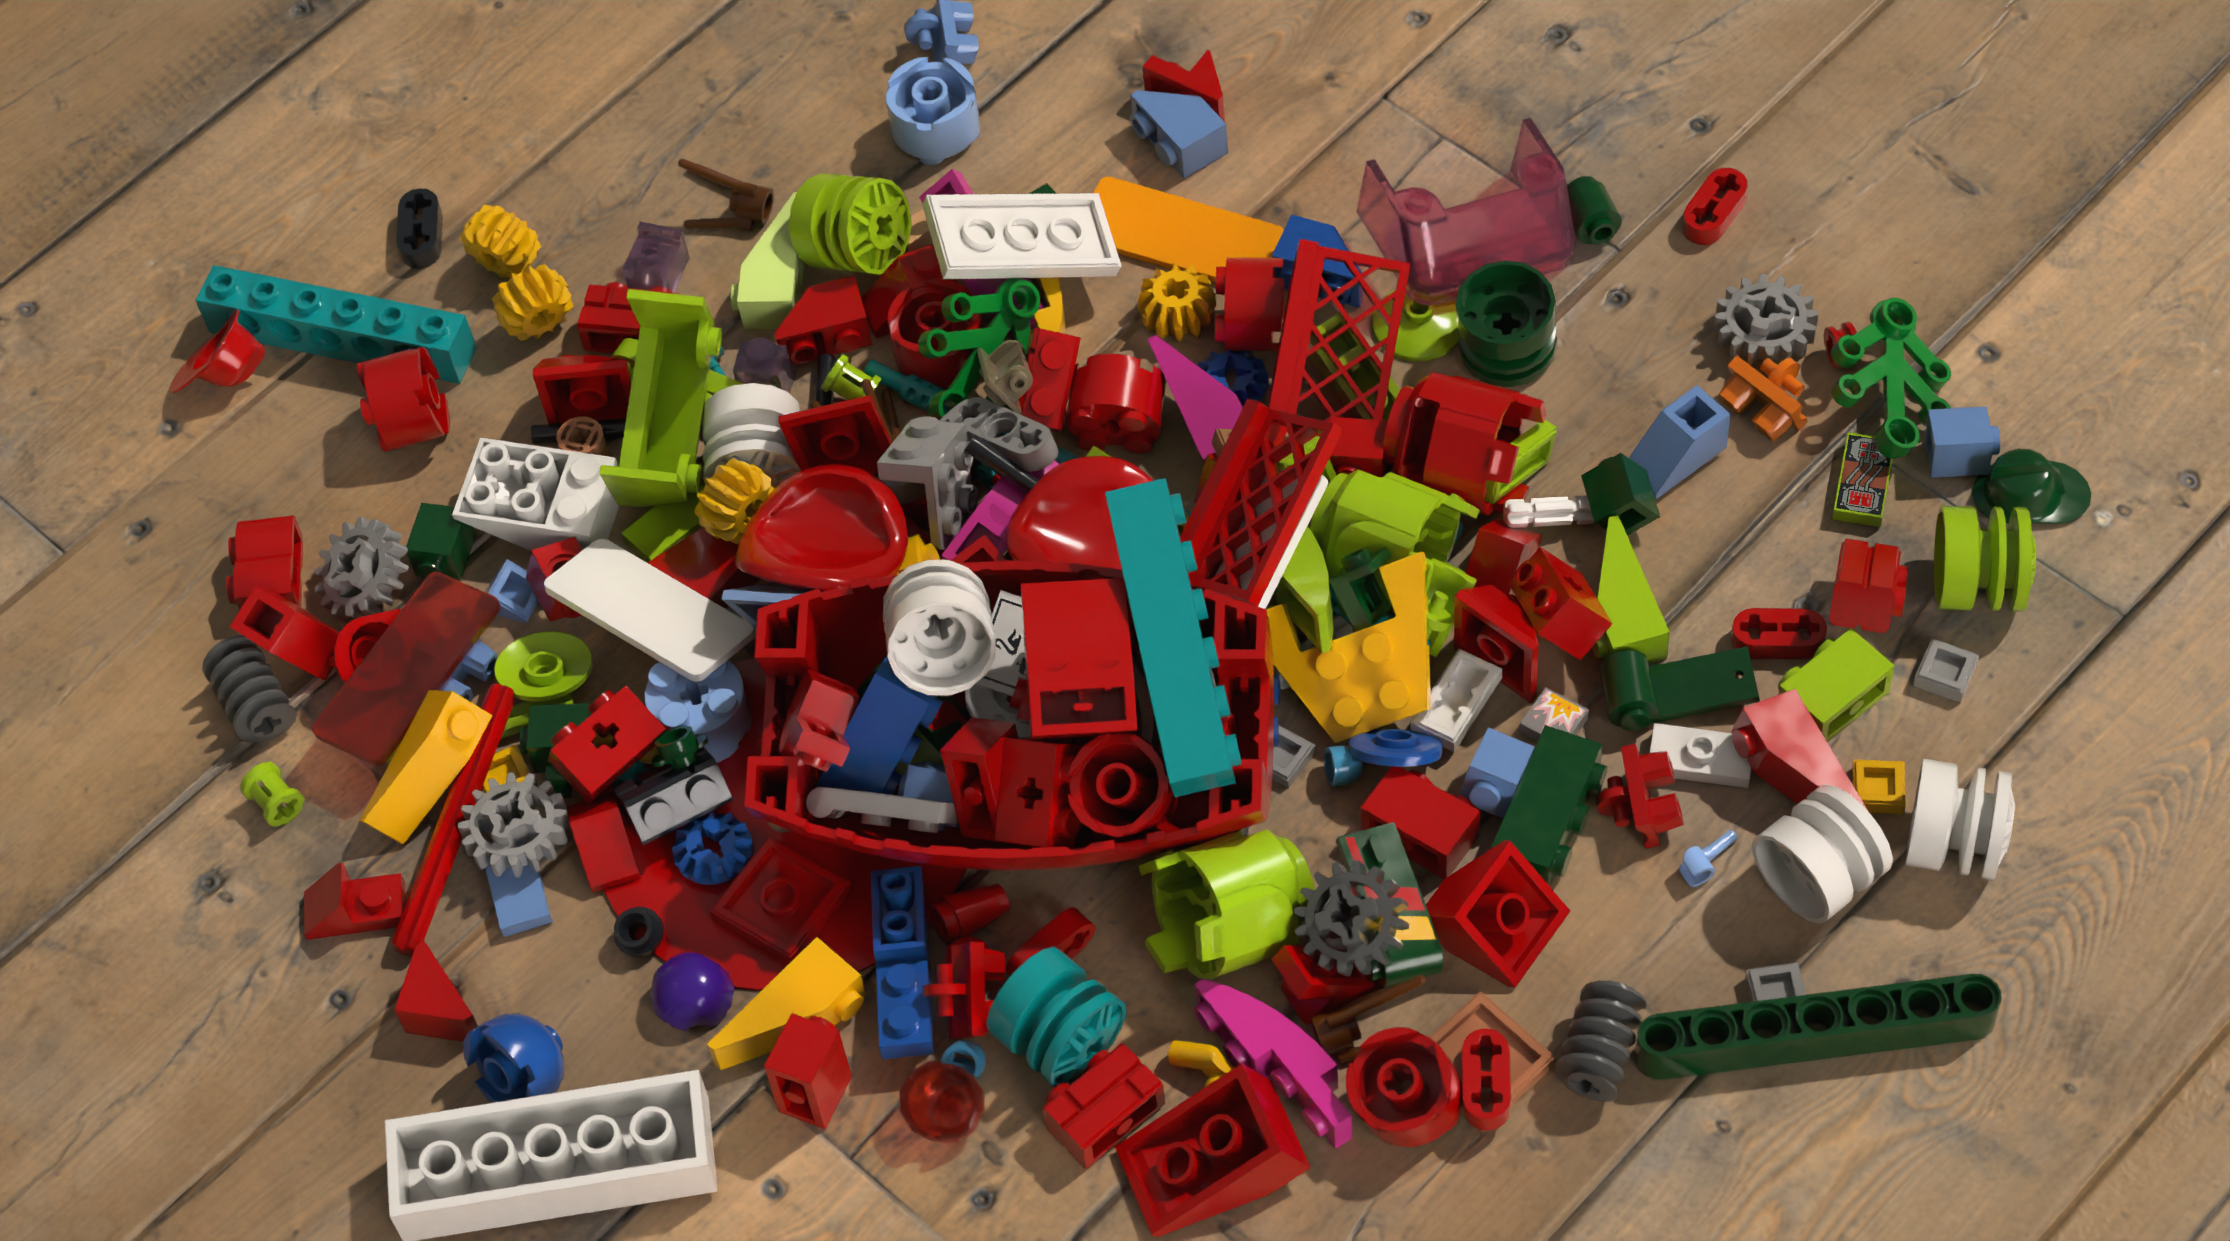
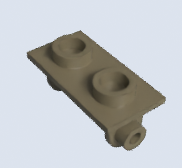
[977,340,1033,414]

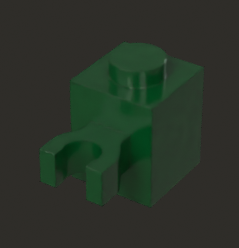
[520,703,595,799]

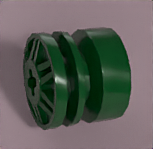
[1455,260,1557,387]

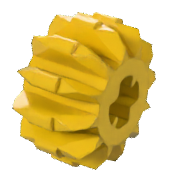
[460,205,541,278]
[1137,262,1217,343]
[492,264,574,341]
[694,458,774,544]

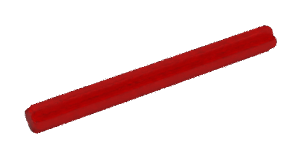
[391,683,516,957]

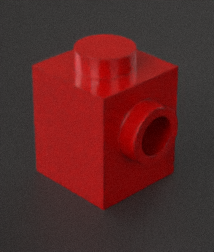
[1319,416,1387,478]

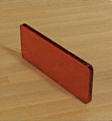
[312,572,501,766]

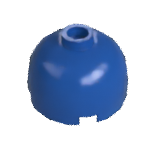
[463,1013,564,1103]

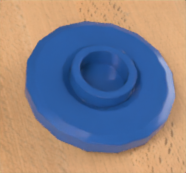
[1348,729,1443,767]

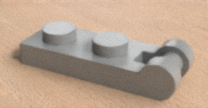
[806,787,958,833]

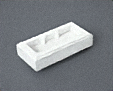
[1410,649,1502,752]
[1650,723,1751,788]

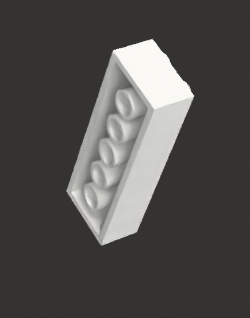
[385,1070,718,1241]

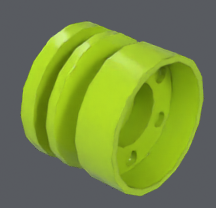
[789,173,912,275]
[1933,506,2036,612]

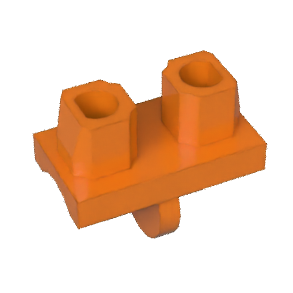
[1718,355,1808,442]

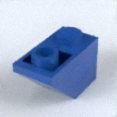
[1272,214,1363,308]

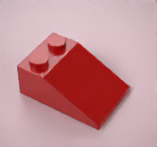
[1115,1063,1311,1237]

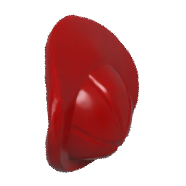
[1006,456,1153,570]
[735,464,908,591]

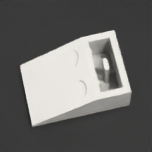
[452,438,619,551]

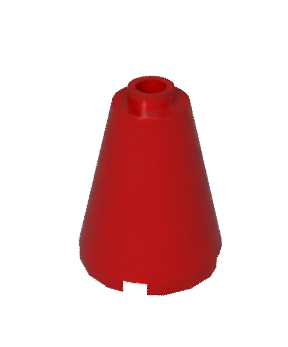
[1067,733,1178,837]

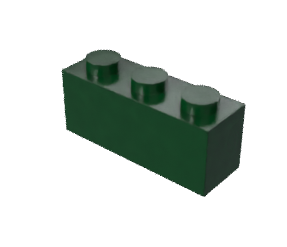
[1491,725,1608,886]

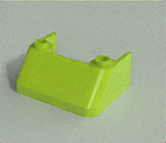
[599,289,722,507]

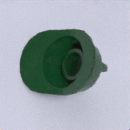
[1972,448,2091,524]

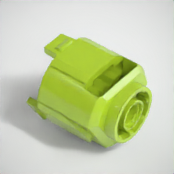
[1310,469,1480,607]
[1138,829,1315,980]

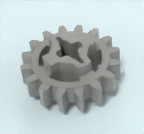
[1714,274,1818,366]
[314,517,409,621]
[458,773,570,878]

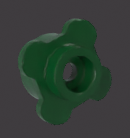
[651,725,709,769]

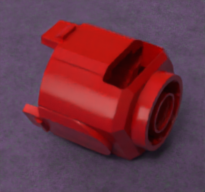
[1383,372,1546,515]

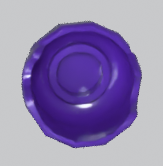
[649,952,734,1031]

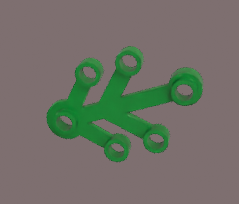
[918,278,1040,420]
[1831,298,1951,459]

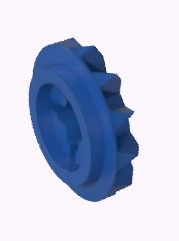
[1197,350,1269,407]
[671,811,753,885]

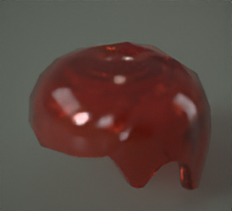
[899,1060,985,1144]

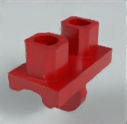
[1596,744,1684,849]
[923,942,1006,1039]

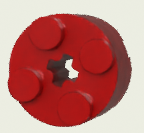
[1215,257,1284,352]
[887,279,983,390]
[357,347,450,452]
[1066,354,1166,454]
[1345,1027,1462,1147]

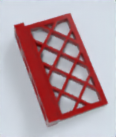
[1267,239,1411,436]
[1180,399,1343,606]

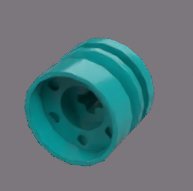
[986,947,1127,1087]

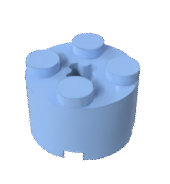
[886,57,980,165]
[645,660,752,763]

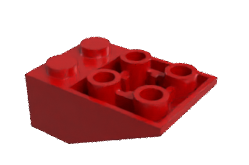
[1021,578,1137,740]

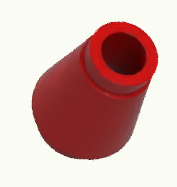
[930,883,1010,943]

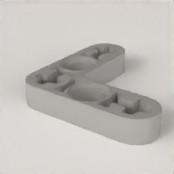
[882,397,1059,504]

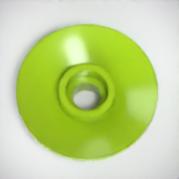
[1373,284,1459,362]
[494,631,593,701]

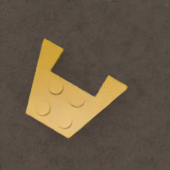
[1267,552,1431,743]

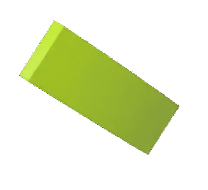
[1275,527,1334,654]

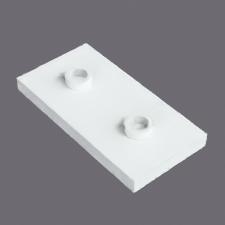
[922,193,1122,279]

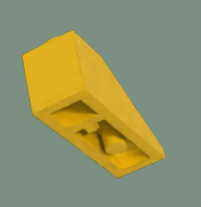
[359,690,493,844]
[707,937,866,1070]

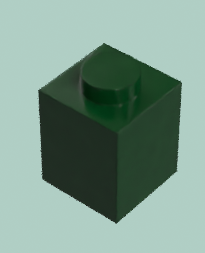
[1581,453,1660,536]
[406,503,476,582]

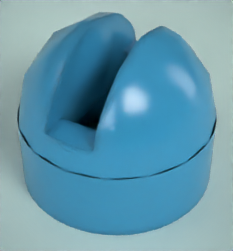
[1324,746,1363,787]
[941,1040,986,1085]

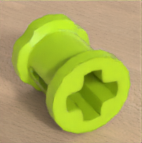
[821,353,882,400]
[240,761,305,827]

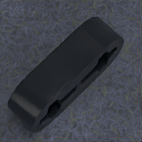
[396,188,443,269]

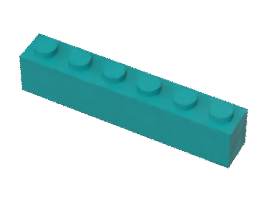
[1105,478,1242,797]

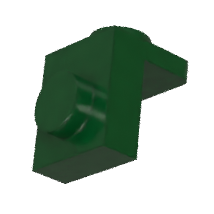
[1329,547,1391,632]

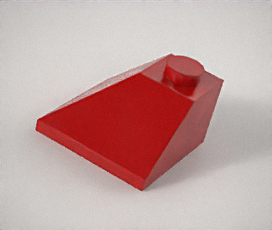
[533,355,632,424]
[778,395,892,475]
[1454,585,1539,703]
[1426,840,1570,987]

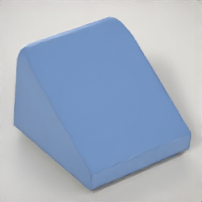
[477,559,538,623]

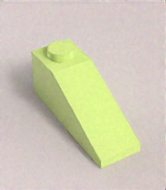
[731,192,805,330]

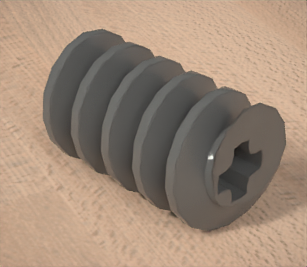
[202,635,297,743]
[1555,981,1647,1102]

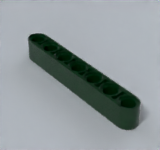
[1635,974,2002,1080]

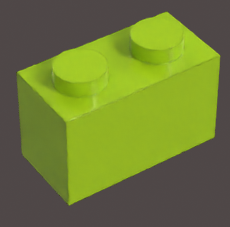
[1778,628,1895,743]

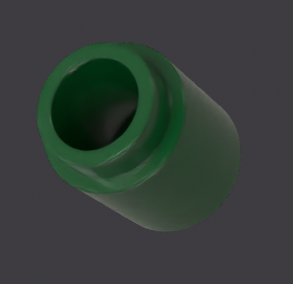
[1563,176,1622,244]

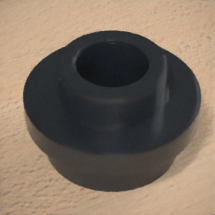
[614,907,664,958]

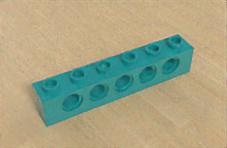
[195,265,477,384]

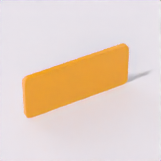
[1093,176,1284,283]

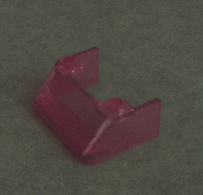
[1356,117,1576,305]

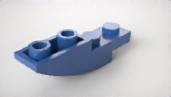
[871,866,934,1060]

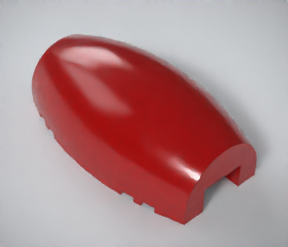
[744,560,1274,871]

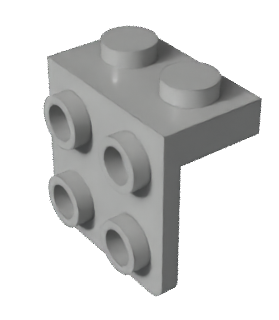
[877,416,978,550]

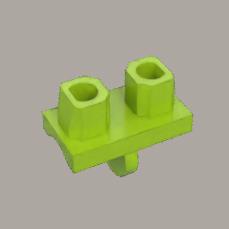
[1426,557,1477,658]

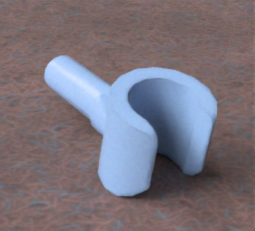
[1679,830,1738,887]

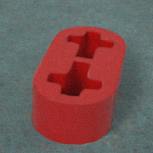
[1683,168,1748,245]
[1731,608,1827,660]
[1006,907,1096,976]
[1462,1028,1511,1131]

